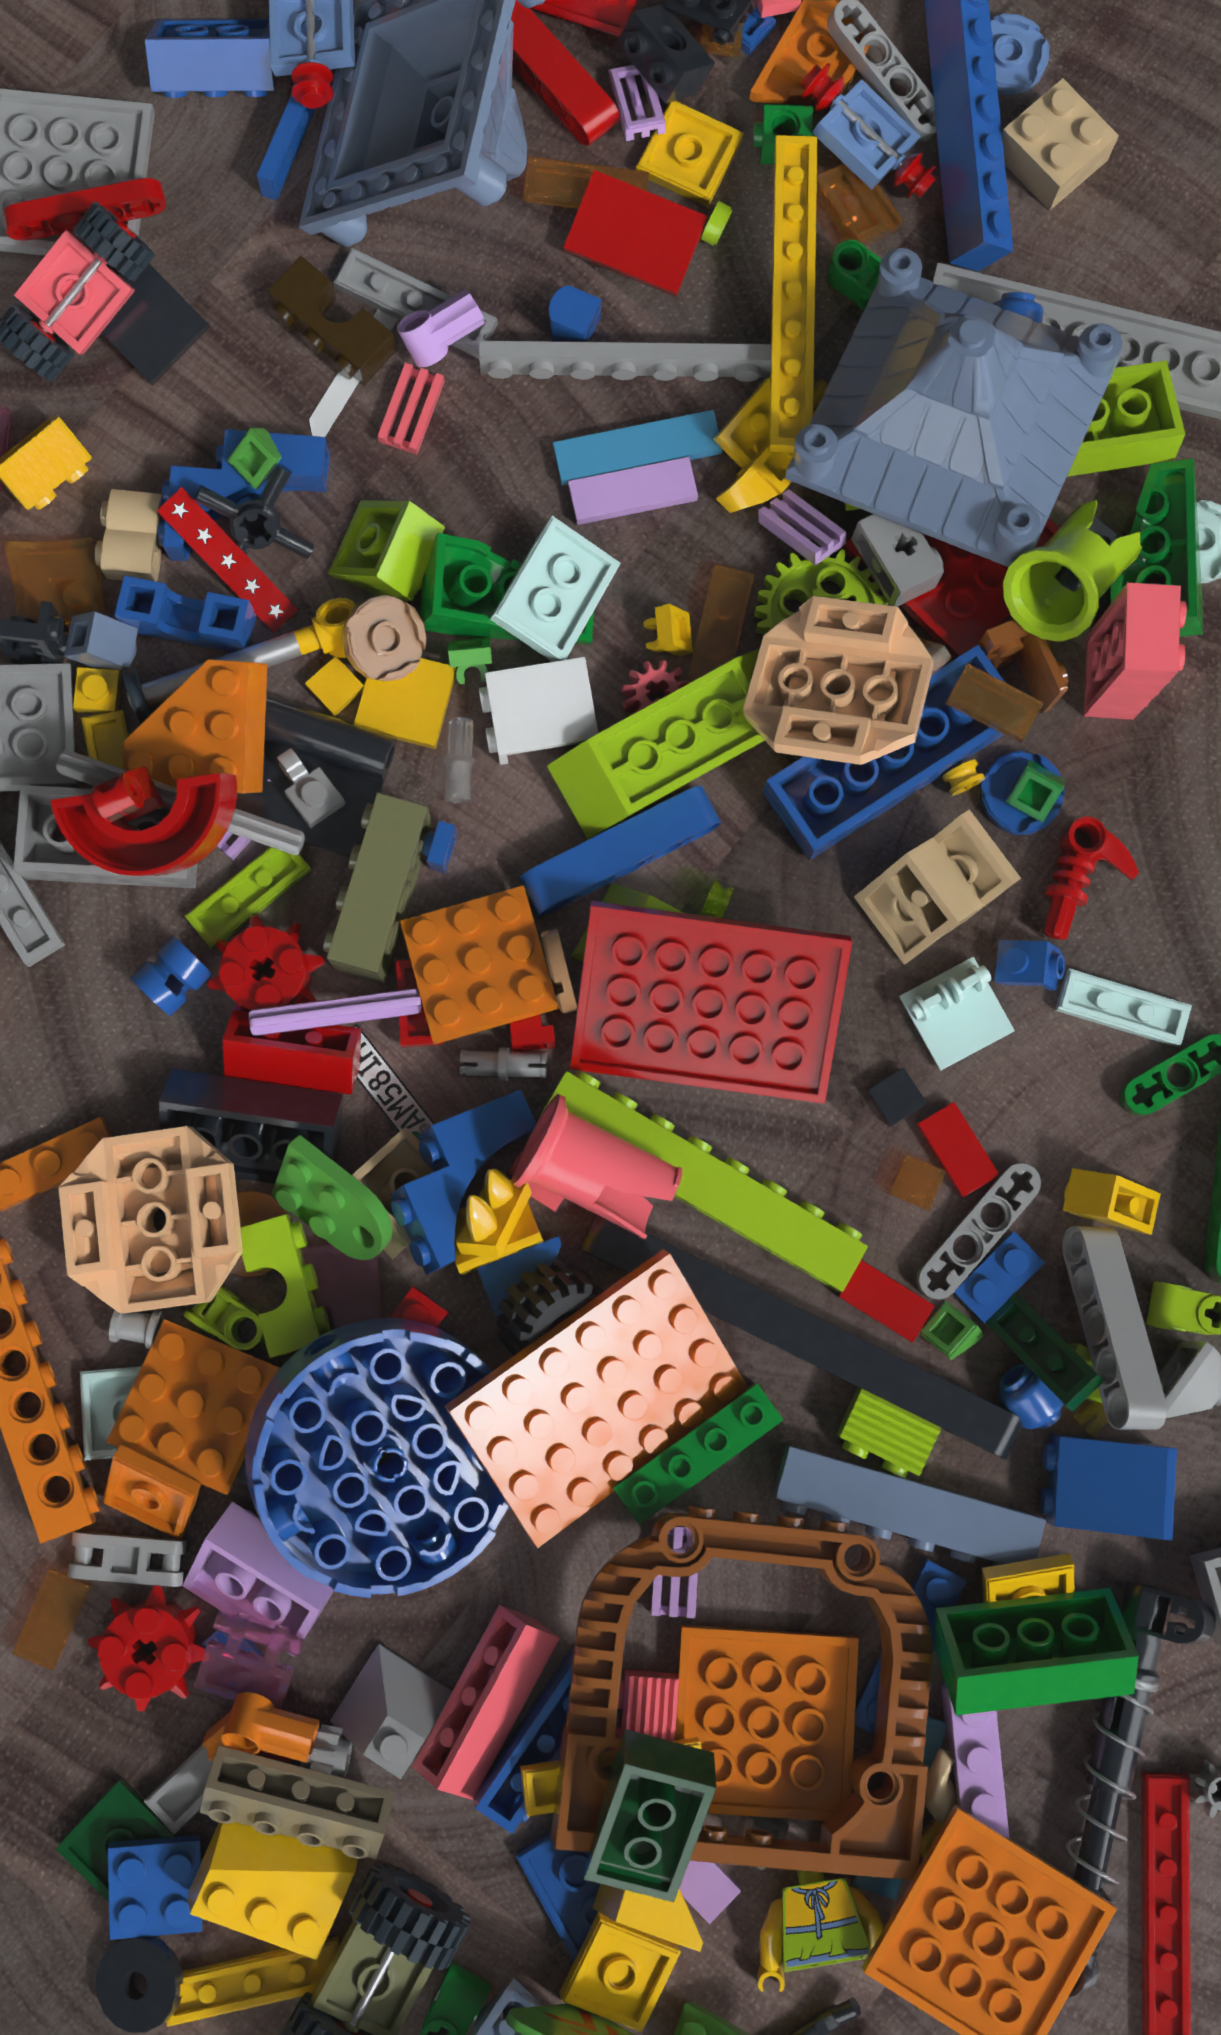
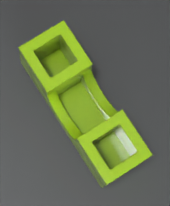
[241,1214,330,1358]

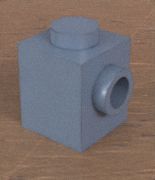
[64,612,138,671]

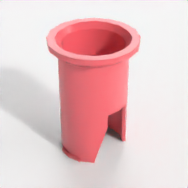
[512,1094,682,1239]

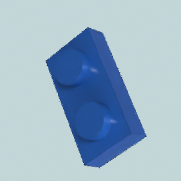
[953,1231,1045,1323]

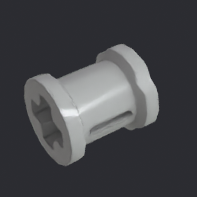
[109,1310,163,1349]

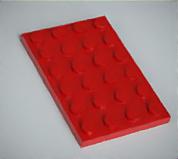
[570,901,852,1104]

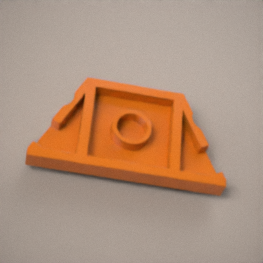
[749,0,872,106]

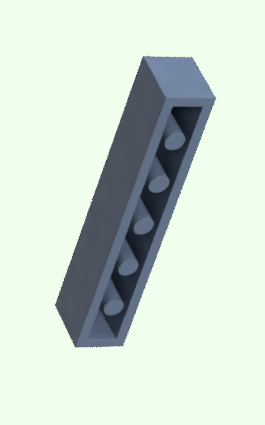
[772,1444,1046,1566]

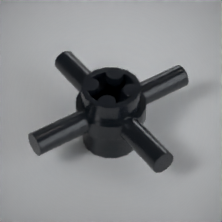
[194,464,314,559]

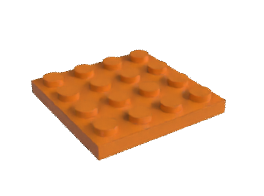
[675,1625,859,1821]
[862,1805,1117,2035]

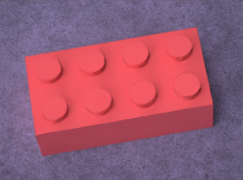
[1084,582,1187,720]

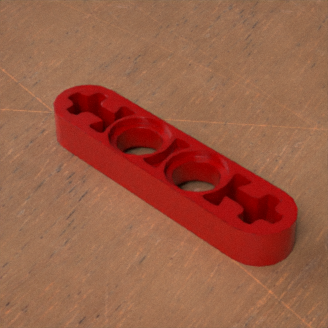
[3,178,166,241]

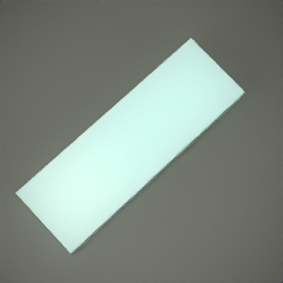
[1055,969,1192,1047]

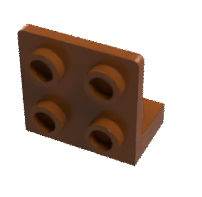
[977,619,1068,714]

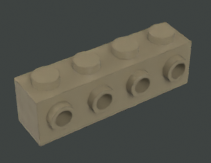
[200,1745,395,1859]

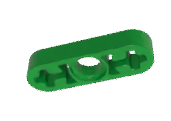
[1120,1034,1221,1116]

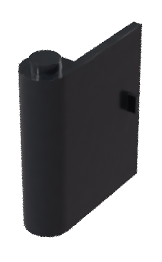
[235,695,397,858]

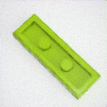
[185,847,312,950]

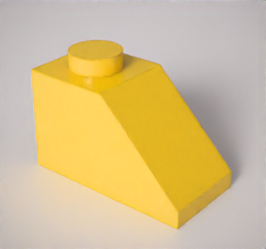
[1063,1168,1161,1235]

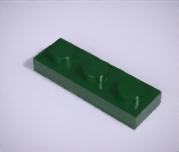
[985,1292,1104,1412]

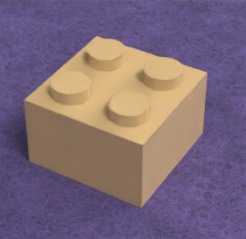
[1002,78,1119,211]

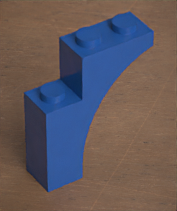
[158,429,330,562]
[390,1089,536,1275]

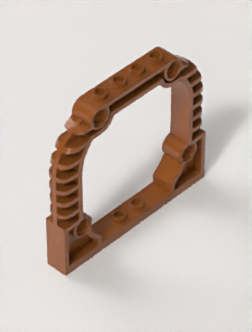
[550,1506,933,1880]

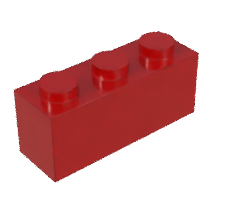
[223,1010,361,1095]

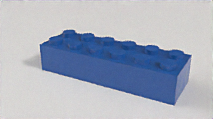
[763,644,1026,861]

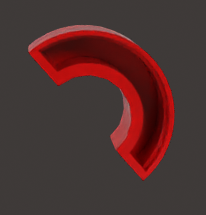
[50,773,237,876]

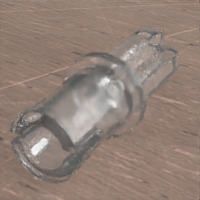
[442,717,476,803]

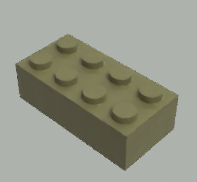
[323,793,433,985]

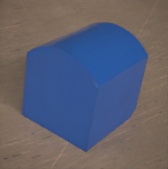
[549,285,601,342]

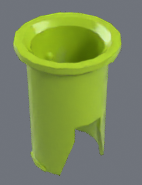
[1003,500,1142,642]

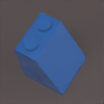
[1039,1434,1177,1540]

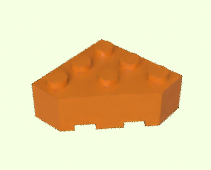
[123,660,267,794]

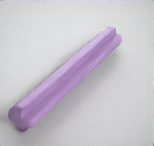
[248,988,422,1036]

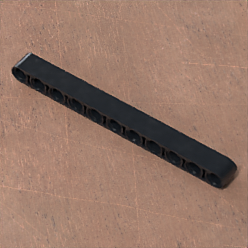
[579,1214,1022,1460]

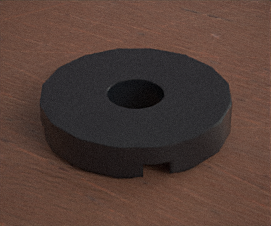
[96,1936,183,2033]

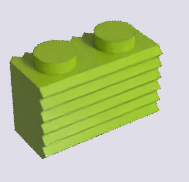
[835,1387,941,1479]

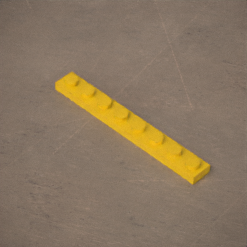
[769,135,817,453]

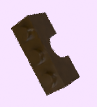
[267,255,397,386]

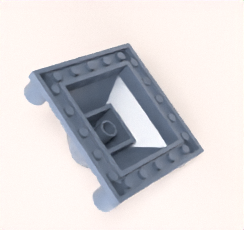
[299,0,545,247]
[786,248,1123,567]

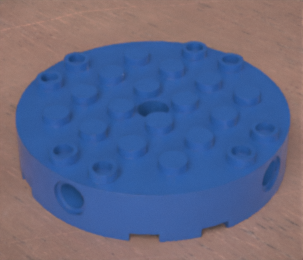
[245,1318,510,1598]

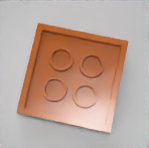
[400,885,559,1044]
[106,1319,280,1495]

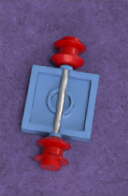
[269,0,355,109]
[800,63,936,199]

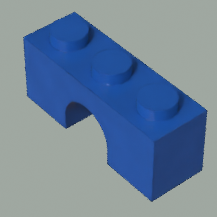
[115,575,256,653]

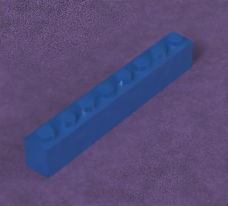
[924,0,1013,272]

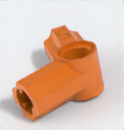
[202,1692,319,1763]

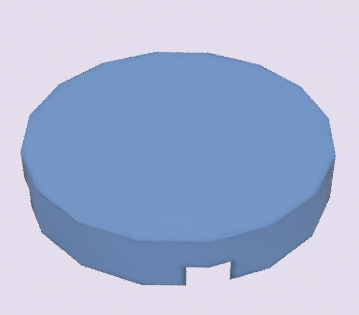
[991,13,1049,95]

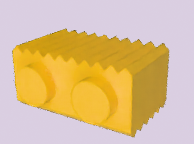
[0,414,92,510]

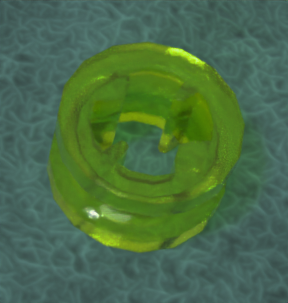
[700,880,734,918]

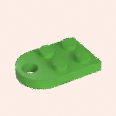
[271,1135,393,1260]

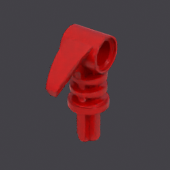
[1043,816,1139,940]

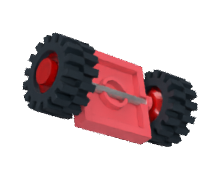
[0,201,156,382]

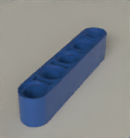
[518,785,722,917]

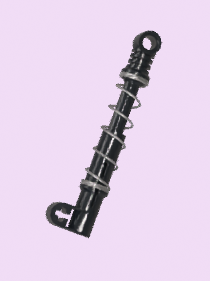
[1066,1581,1216,1998]

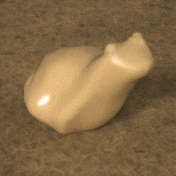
[925,1749,957,1822]

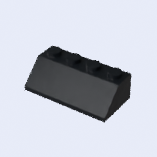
[159,1068,343,1184]

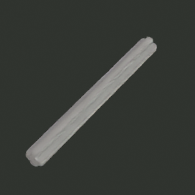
[56,750,305,855]

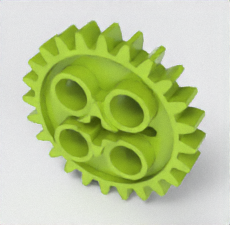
[754,549,888,634]

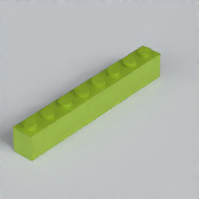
[540,1070,868,1292]

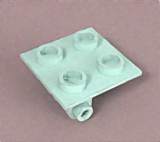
[899,957,1015,1071]

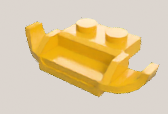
[713,377,828,513]

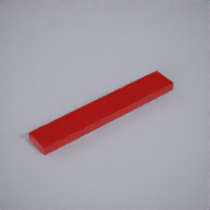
[1141,1772,1191,2035]

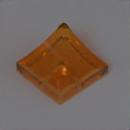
[4,537,104,627]

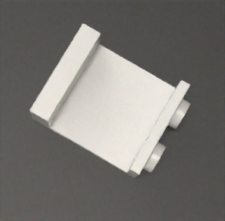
[479,657,598,765]

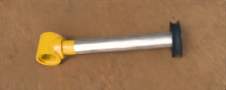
[122,598,356,724]

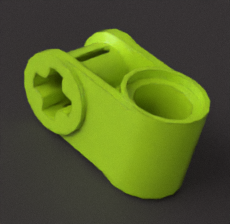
[1146,1282,1221,1335]
[183,1285,265,1350]

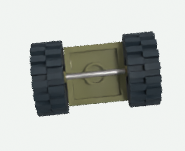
[281,1863,471,2035]

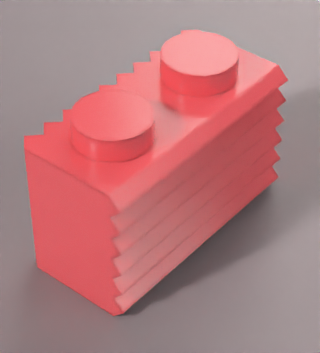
[610,1669,679,1751]

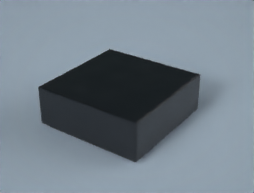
[866,1068,927,1127]

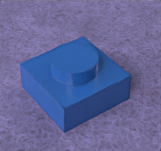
[422,821,458,874]

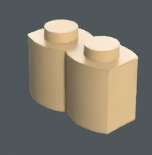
[95,489,165,582]

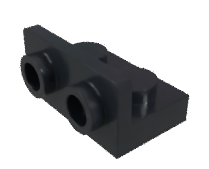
[0,600,69,665]

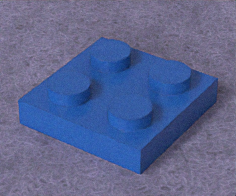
[108,1835,203,1940]

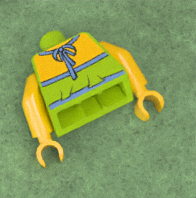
[757,1870,884,1992]

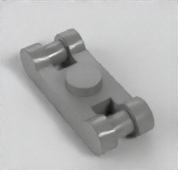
[68,1530,187,1587]

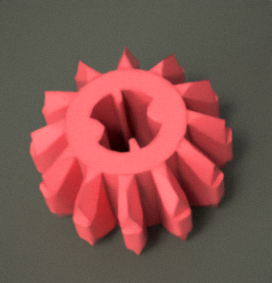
[621,660,690,714]

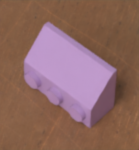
[182,1502,334,1657]

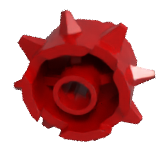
[208,915,325,1012]
[88,1585,211,1712]

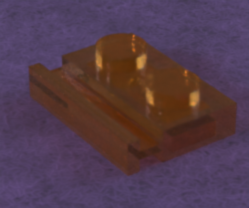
[816,164,904,246]

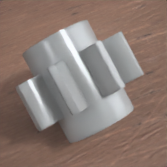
[300,1725,352,1777]
[1189,1759,1221,1818]

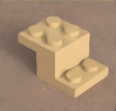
[854,809,1021,965]

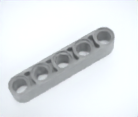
[1062,1226,1167,1430]

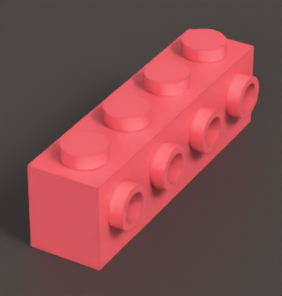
[412,1605,560,1800]

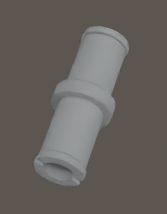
[460,1047,548,1081]

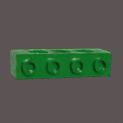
[613,1382,783,1525]

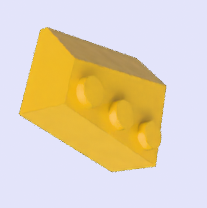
[187,1822,358,1960]

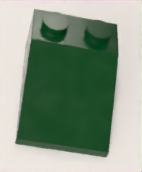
[584,1729,716,1902]

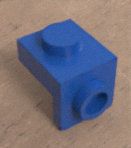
[995,940,1065,990]

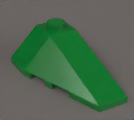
[1111,458,1203,637]
[419,533,594,645]

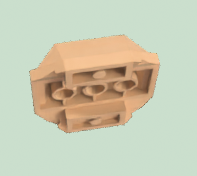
[743,596,933,765]
[59,1126,243,1314]

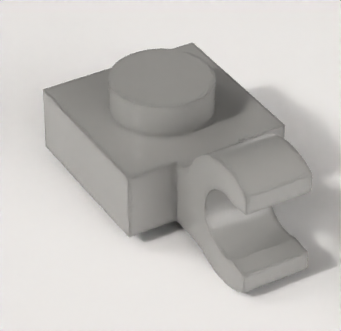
[277,748,345,828]

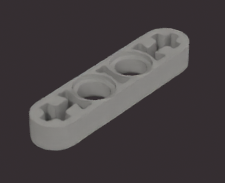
[827,0,937,142]
[916,1163,1041,1300]

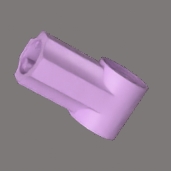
[397,289,485,367]

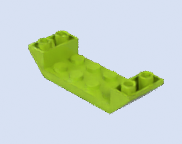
[547,648,765,840]

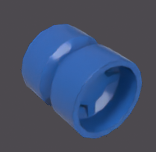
[130,935,213,1017]

